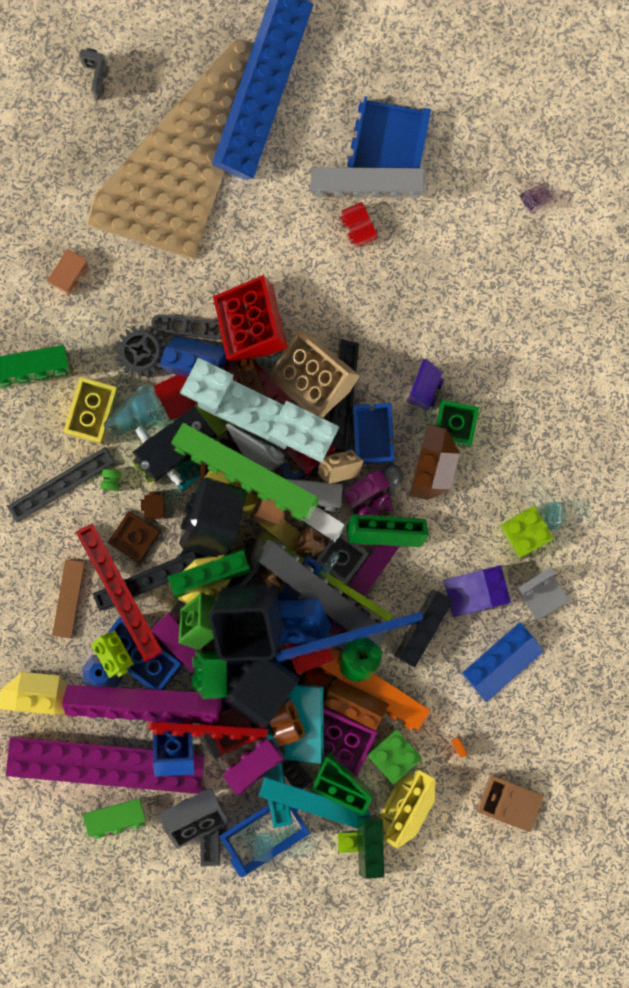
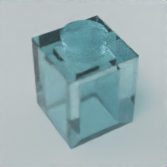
[251,833,274,863]

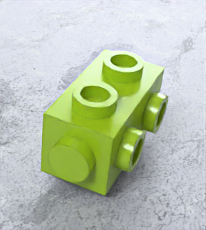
[91,630,133,678]

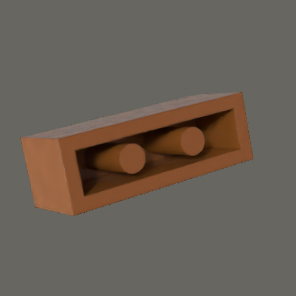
[323,678,389,731]

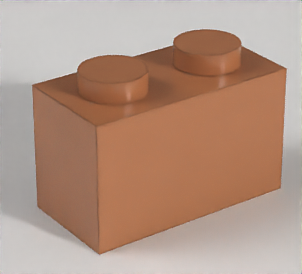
[47,248,89,296]

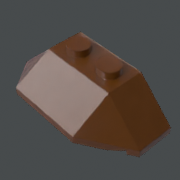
[409,423,460,500]

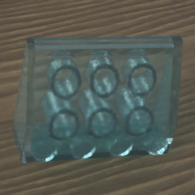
[103,384,165,437]

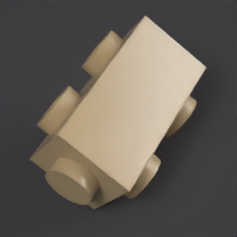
[318,450,363,484]

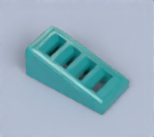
[174,460,200,493]

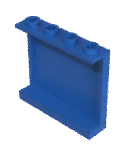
[347,96,431,168]

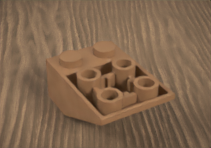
[476,775,544,832]

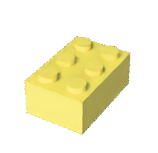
[63,377,119,445]

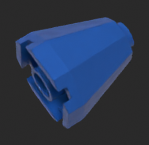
[82,654,123,688]

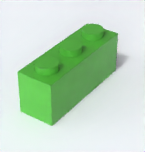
[83,798,147,839]

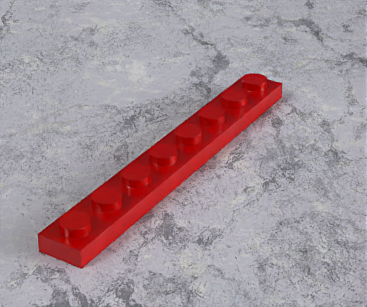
[76,523,162,662]

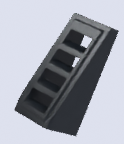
[282,753,313,789]

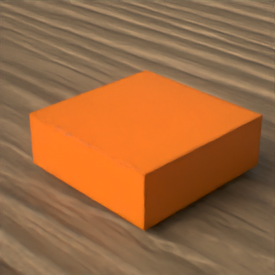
[450,737,467,758]

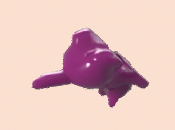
[354,492,394,546]

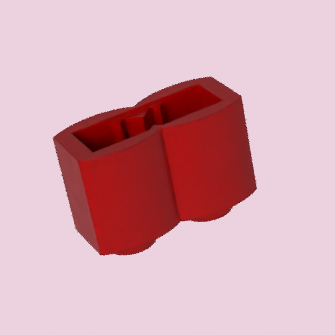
[340,202,377,248]

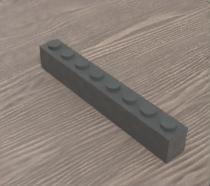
[254,540,389,646]

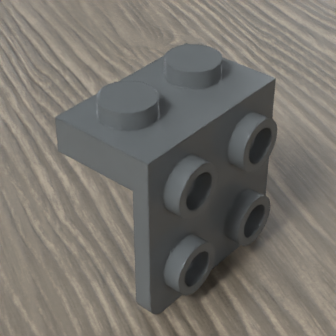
[79,48,109,100]

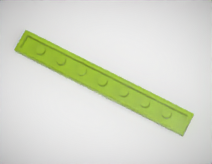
[260,532,393,621]

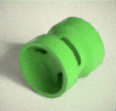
[100,469,122,491]

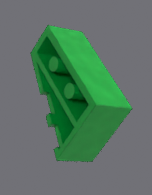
[311,751,374,815]

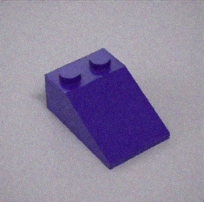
[407,358,444,411]
[444,565,511,617]

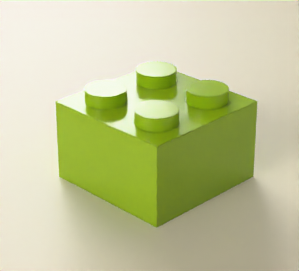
[499,506,554,559]

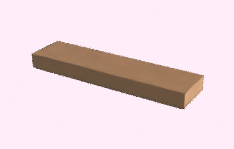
[52,559,85,639]

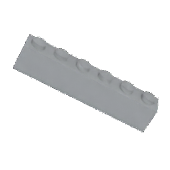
[310,167,427,198]

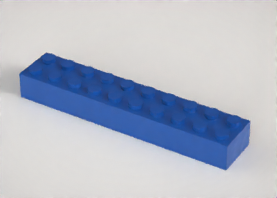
[212,0,314,180]

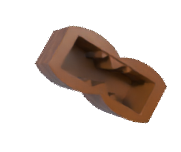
[269,700,305,746]

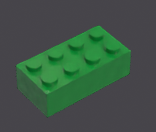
[0,345,72,389]

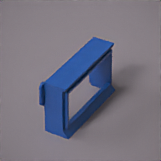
[219,804,311,877]

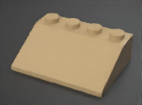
[268,330,360,418]

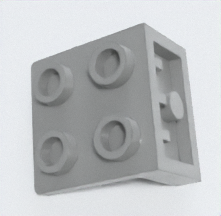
[516,567,569,620]

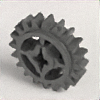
[114,325,167,379]

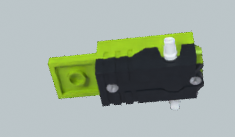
[132,404,229,486]

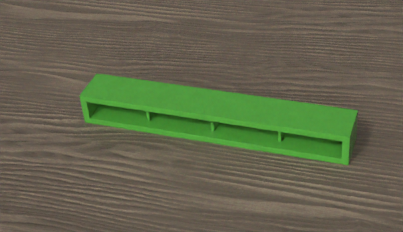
[171,423,319,521]

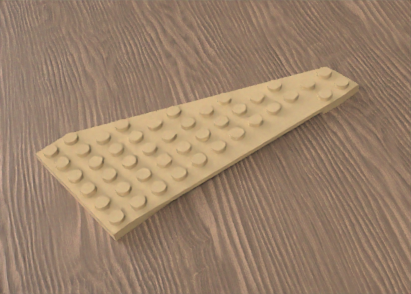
[86,40,254,259]

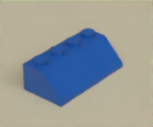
[461,622,544,702]

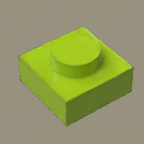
[338,832,358,853]

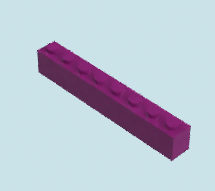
[62,685,222,725]

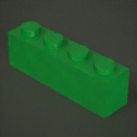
[346,514,429,547]
[168,550,250,598]

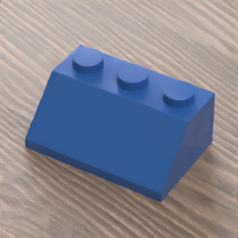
[160,336,227,377]

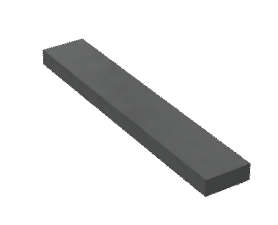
[7,447,116,523]

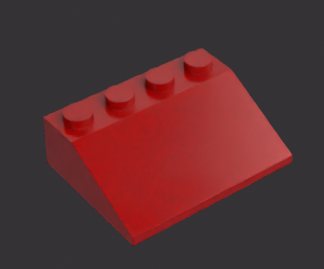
[213,275,288,361]

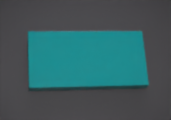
[285,684,324,764]

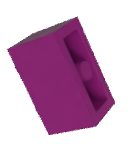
[342,470,390,508]

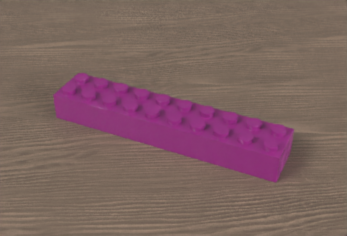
[6,736,205,794]

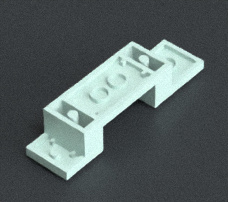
[181,358,339,463]

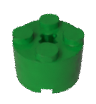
[338,638,382,682]

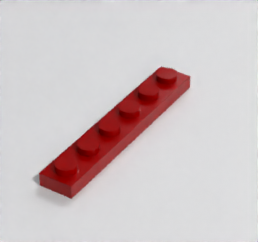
[147,722,267,741]

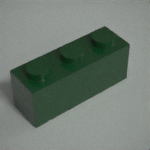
[357,815,385,879]

